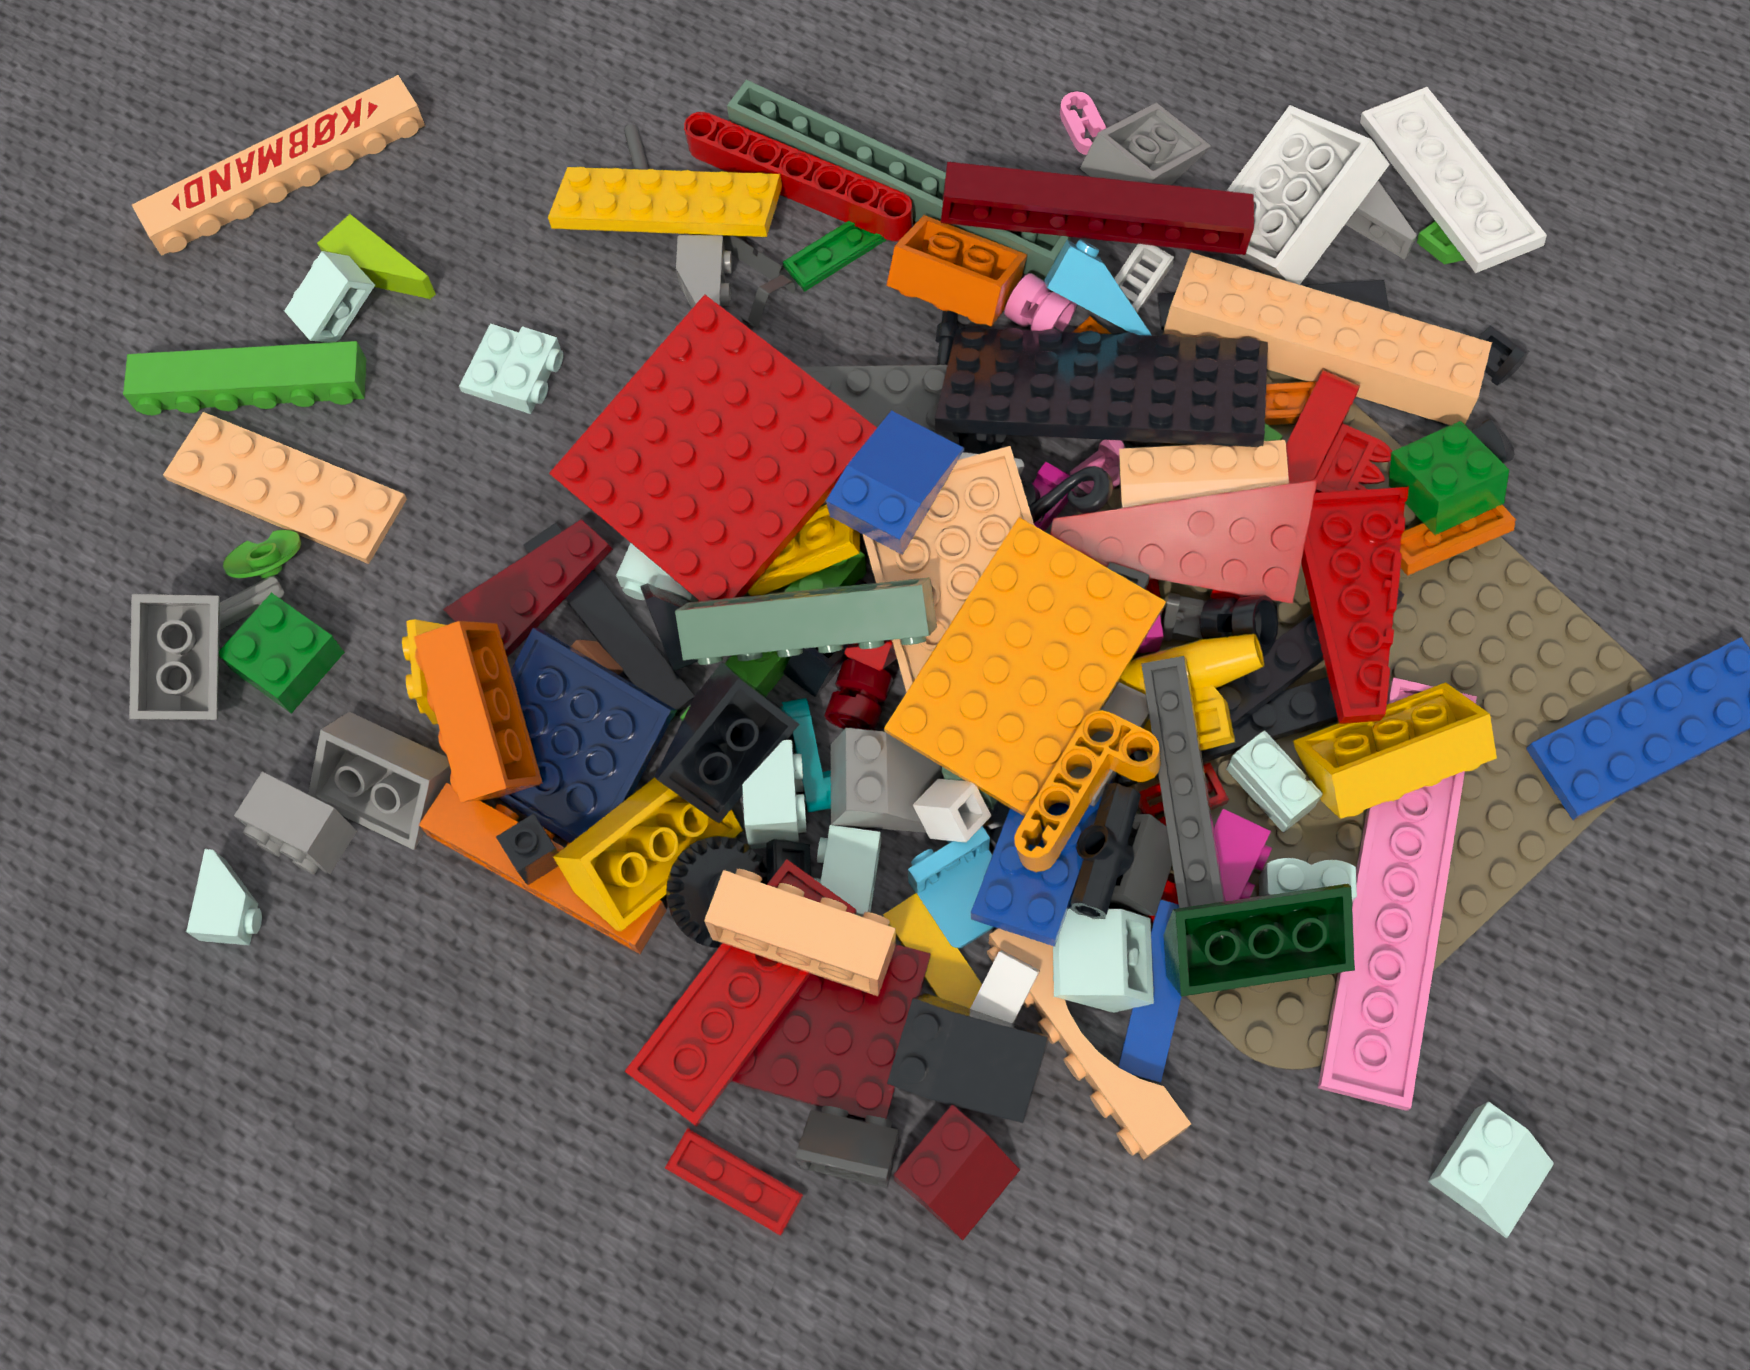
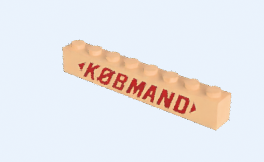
[132,75,425,256]

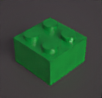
[1389,421,1509,535]
[219,592,345,714]

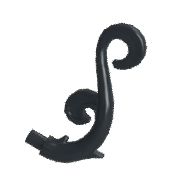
[1021,466,1113,523]

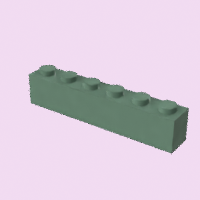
[675,577,937,665]

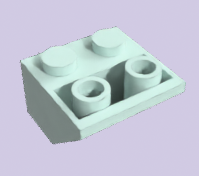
[742,740,807,849]
[1053,909,1154,1013]

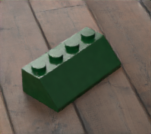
[1163,884,1355,997]

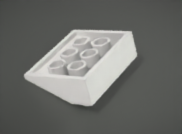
[1227,105,1390,285]

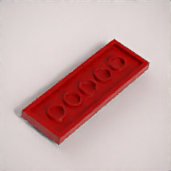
[625,859,857,1127]

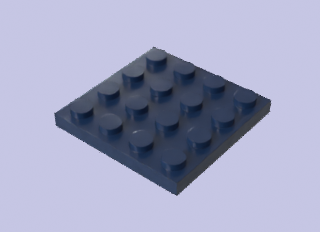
[498,628,677,843]

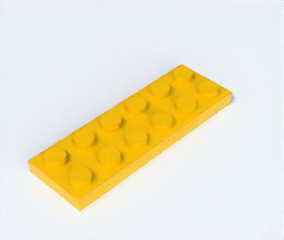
[548,167,782,237]

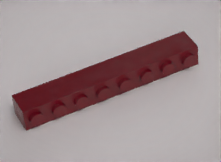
[941,162,1254,255]

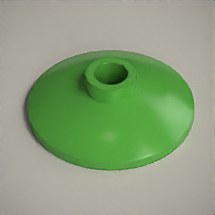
[223,530,301,578]

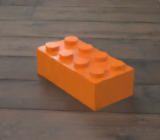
[414,621,543,803]

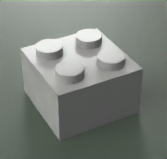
[234,772,357,875]

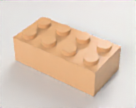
[704,869,896,996]

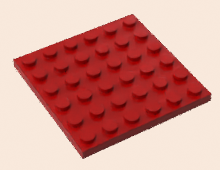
[549,294,877,601]

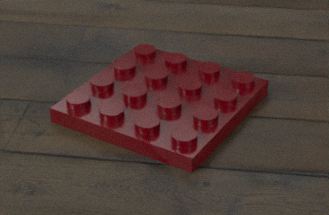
[731,944,931,1120]

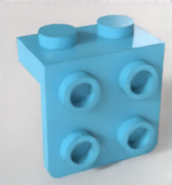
[908,826,995,949]

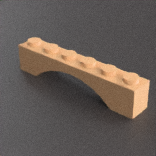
[987,928,1191,1160]

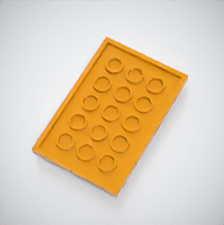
[884,517,1166,817]

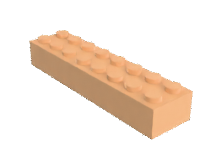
[1163,252,1492,425]

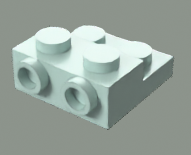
[459,324,563,414]

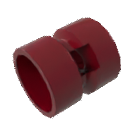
[824,659,893,731]

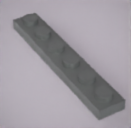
[1141,656,1225,908]

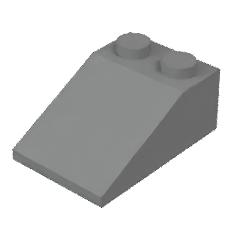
[1080,102,1211,185]
[831,728,944,833]

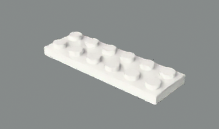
[1360,87,1547,273]

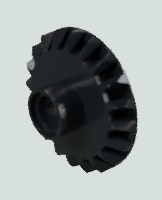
[666,836,767,948]

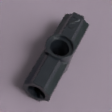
[1069,783,1141,919]

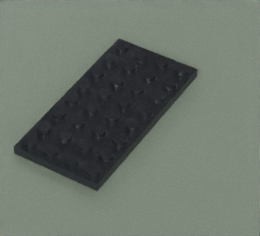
[935,326,1268,447]

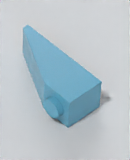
[1044,239,1152,336]

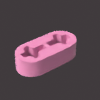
[1060,91,1106,155]

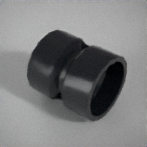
[1200,595,1278,650]

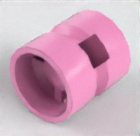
[1004,273,1077,332]

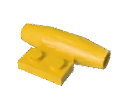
[1103,634,1264,758]

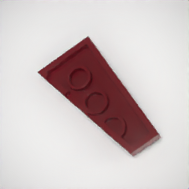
[443,519,613,657]

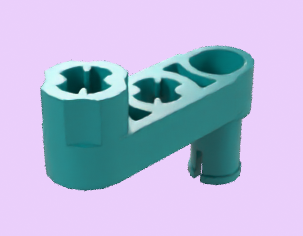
[781,698,831,813]

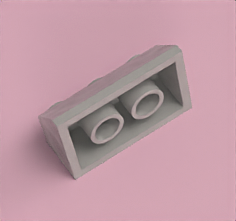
[129,594,220,720]
[308,712,451,850]

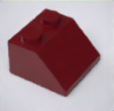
[893,1105,1020,1241]

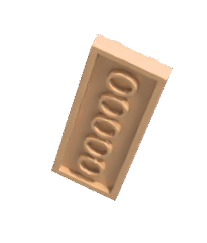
[163,412,407,564]

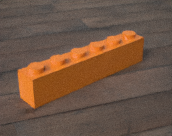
[419,783,667,954]

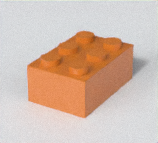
[886,215,1028,326]

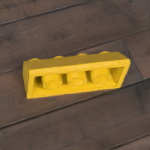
[1293,682,1497,819]
[553,777,743,931]

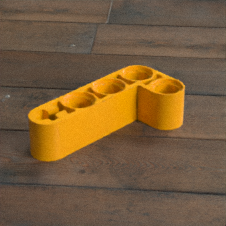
[1014,710,1161,872]

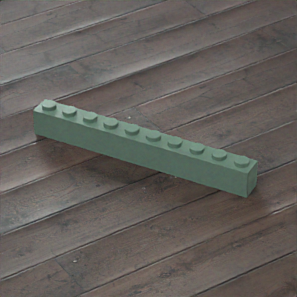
[727,79,1071,281]

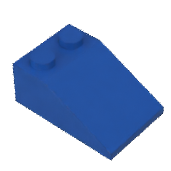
[826,410,964,555]

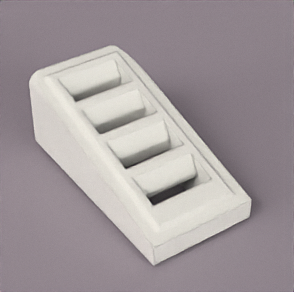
[1115,244,1174,313]

